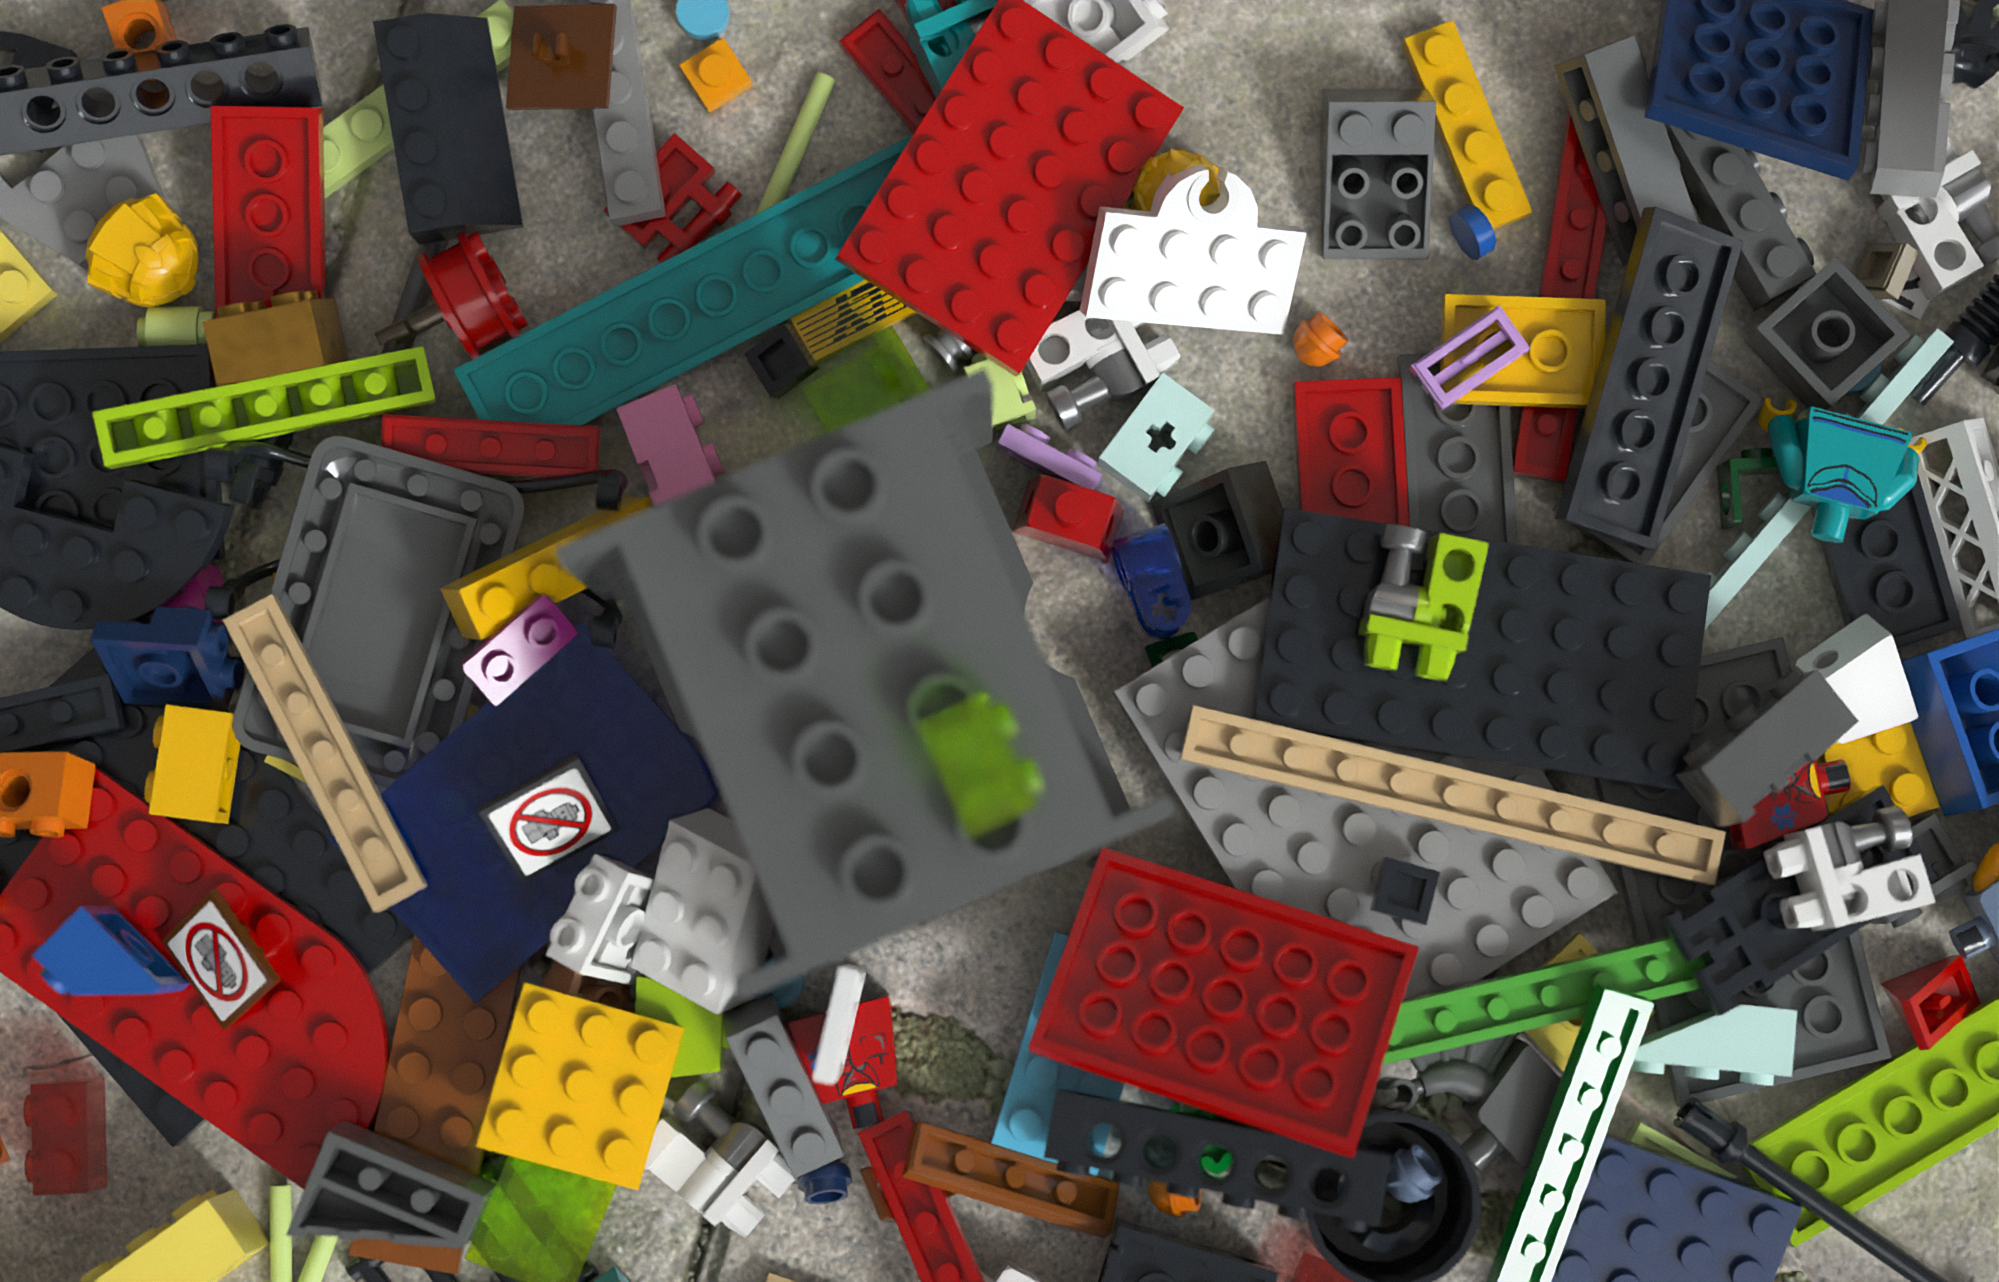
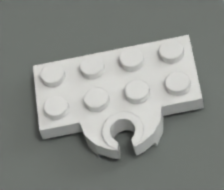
[1080,164,1306,335]

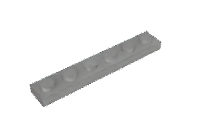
[576,0,666,227]

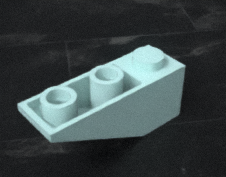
[1630,1004,1797,1085]

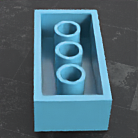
[991,931,1125,1176]

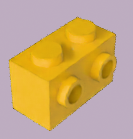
[144,705,241,824]

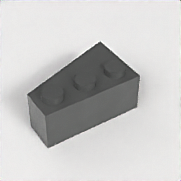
[1676,669,1859,827]

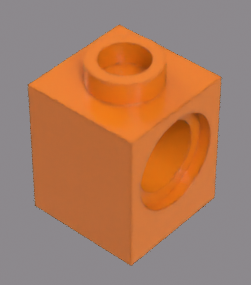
[101,0,178,81]

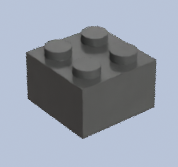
[1744,257,1910,410]

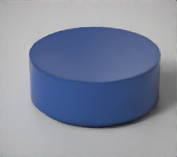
[1449,204,1496,260]

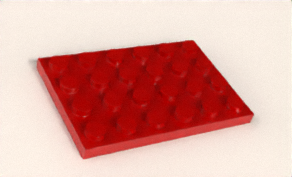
[834,0,1184,376]
[1029,847,1419,1158]

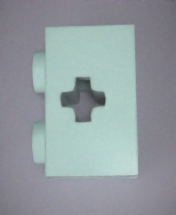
[1097,373,1215,503]

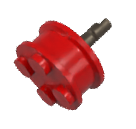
[374,231,528,360]

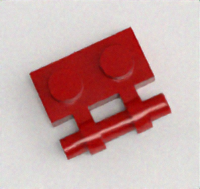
[603,133,743,263]

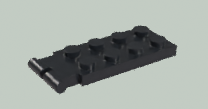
[1660,785,1939,1016]

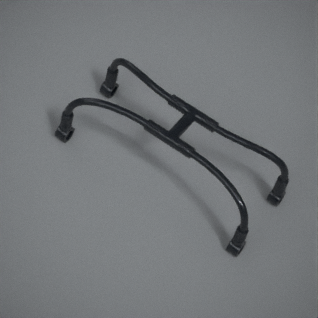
[204,441,628,650]

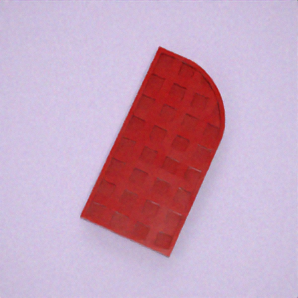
[0,767,389,1190]

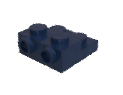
[90,606,244,710]

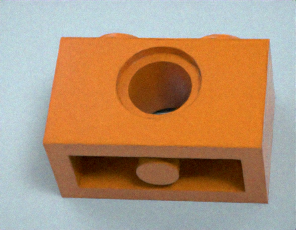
[0,752,96,838]

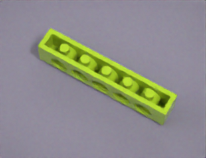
[92,346,436,470]

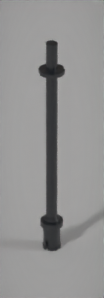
[1673,1097,1948,1282]

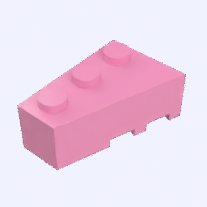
[616,384,724,507]

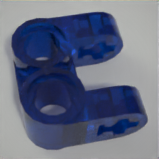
[1111,523,1192,640]

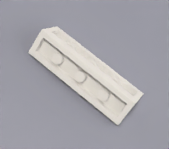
[1909,418,1999,638]

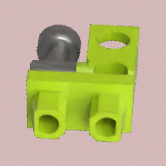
[1358,524,1489,681]

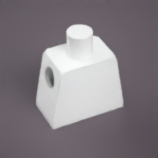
[1795,614,1919,743]

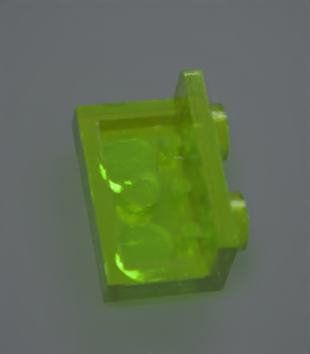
[917,693,1046,838]

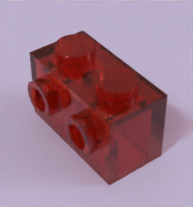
[23,1078,107,1196]

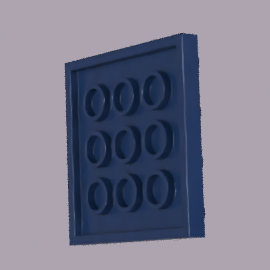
[1644,0,1874,181]
[1551,1133,1802,1282]

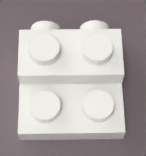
[1023,0,1169,63]
[546,854,655,986]

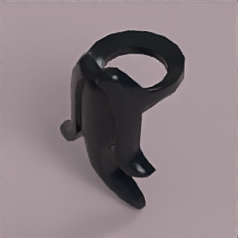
[1947,0,1999,89]

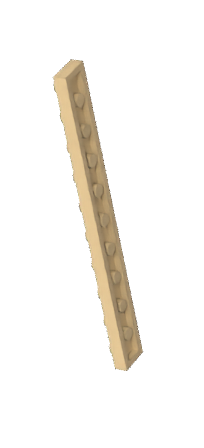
[1179,705,1726,886]

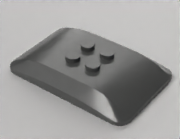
[232,435,525,796]

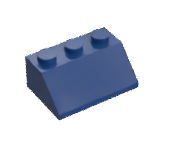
[1901,628,1999,816]

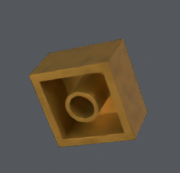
[202,290,349,387]

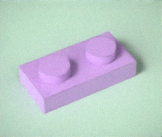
[997,423,1103,491]

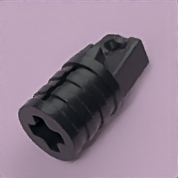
[229,432,297,510]

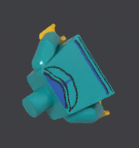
[1758,397,1927,543]

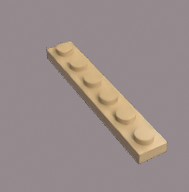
[223,594,428,913]

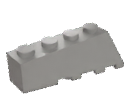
[1862,0,1960,198]

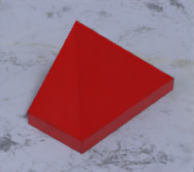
[1880,954,1980,1051]

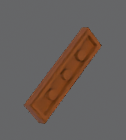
[902,1120,1120,1238]

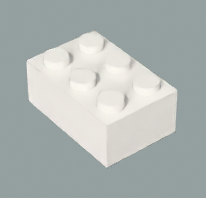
[631,808,776,1014]

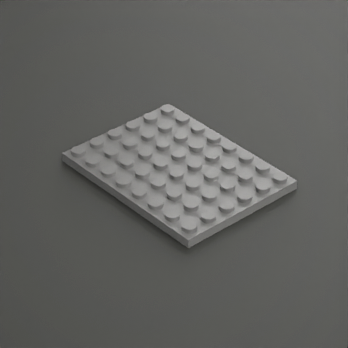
[1112,597,1618,1000]

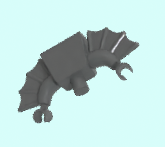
[1376,1032,1561,1172]

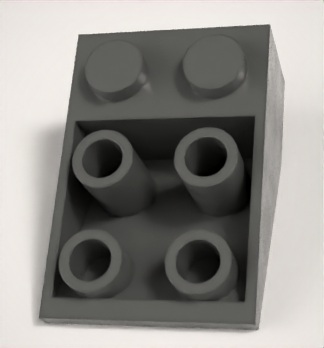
[1320,89,1436,259]

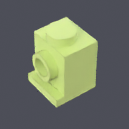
[964,353,1036,433]

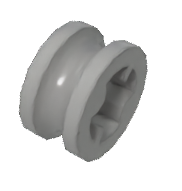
[923,328,974,374]

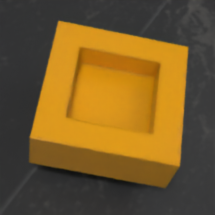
[679,37,753,113]

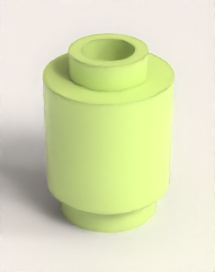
[137,306,215,347]

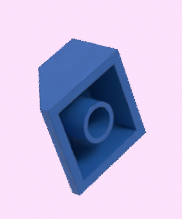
[33,906,190,995]

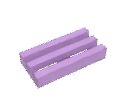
[1409,305,1531,412]

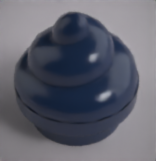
[797,1158,852,1204]

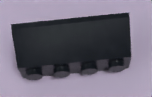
[373,13,524,245]

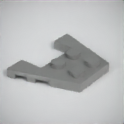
[0,47,166,269]

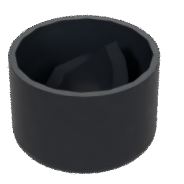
[1299,1106,1481,1282]

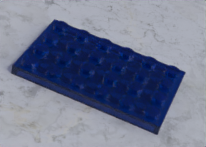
[330,621,721,1004]

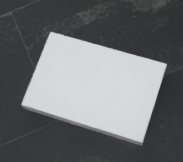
[812,963,866,1085]

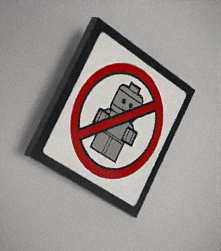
[477,754,620,883]

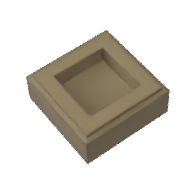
[1855,243,1919,299]

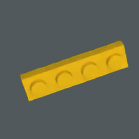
[1402,20,1533,230]

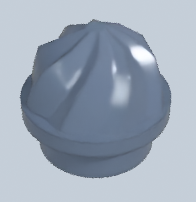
[1386,1145,1442,1203]

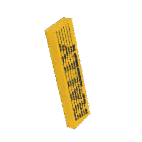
[790,280,918,364]

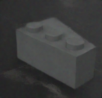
[286,1120,497,1249]

